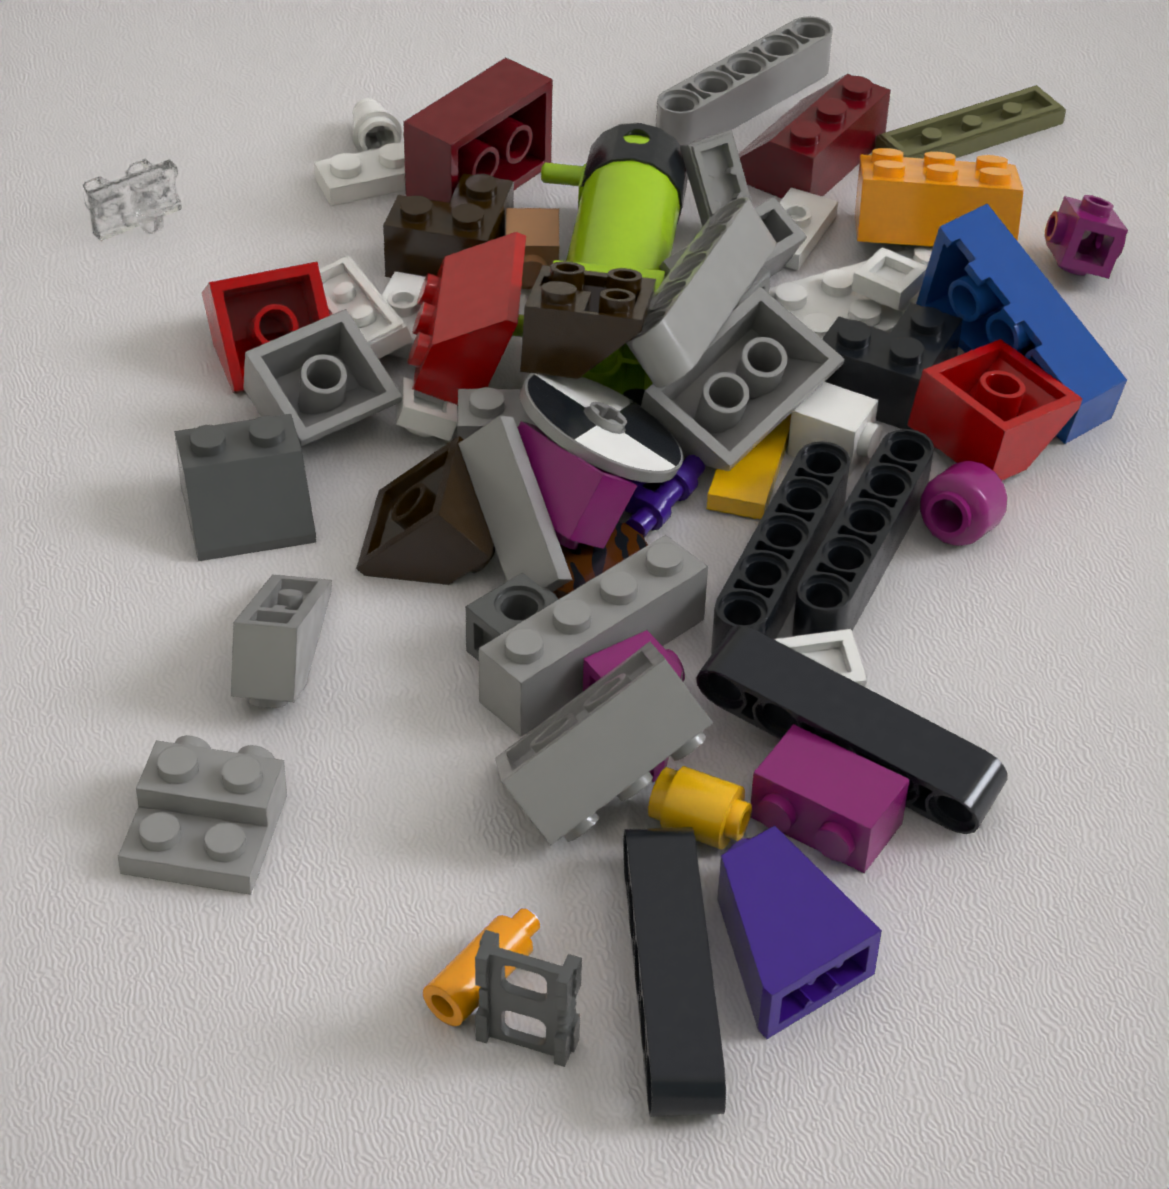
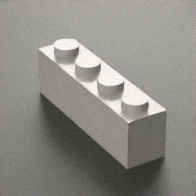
[479,535,708,736]

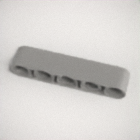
[656,16,833,146]
[626,197,777,388]

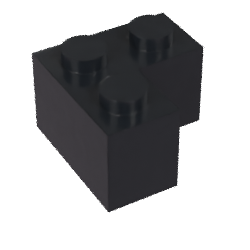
[822,303,963,430]

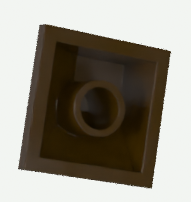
[356,436,496,585]

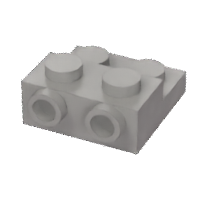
[118,735,287,895]

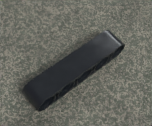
[792,429,934,636]
[711,441,850,653]
[696,625,1008,834]
[623,827,726,1117]

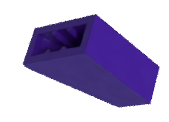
[717,825,882,1039]

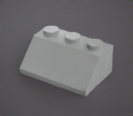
[641,287,845,471]
[495,641,713,845]

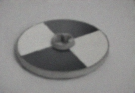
[520,373,683,483]

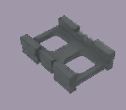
[475,930,582,1067]

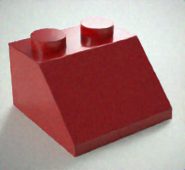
[202,262,330,393]
[907,339,1083,481]

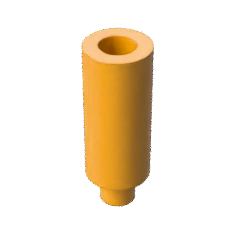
[423,908,540,1026]

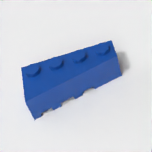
[916,204,1127,444]

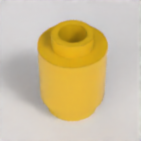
[648,766,752,850]

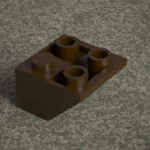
[520,261,656,379]

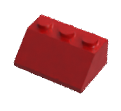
[408,232,526,406]

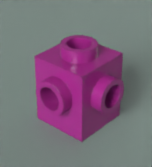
[1045,195,1128,279]

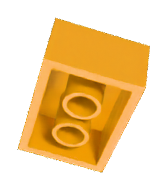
[855,148,1024,247]

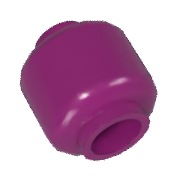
[920,461,1008,546]

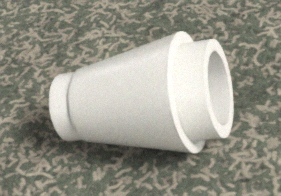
[353,98,402,152]

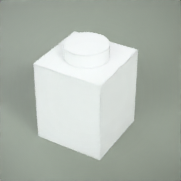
[787,382,882,476]

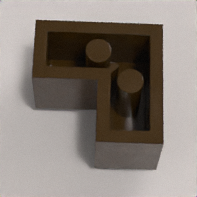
[383,173,514,278]

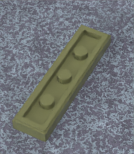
[875,85,1066,159]

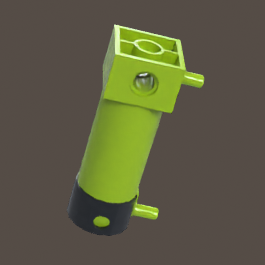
[512,123,688,394]

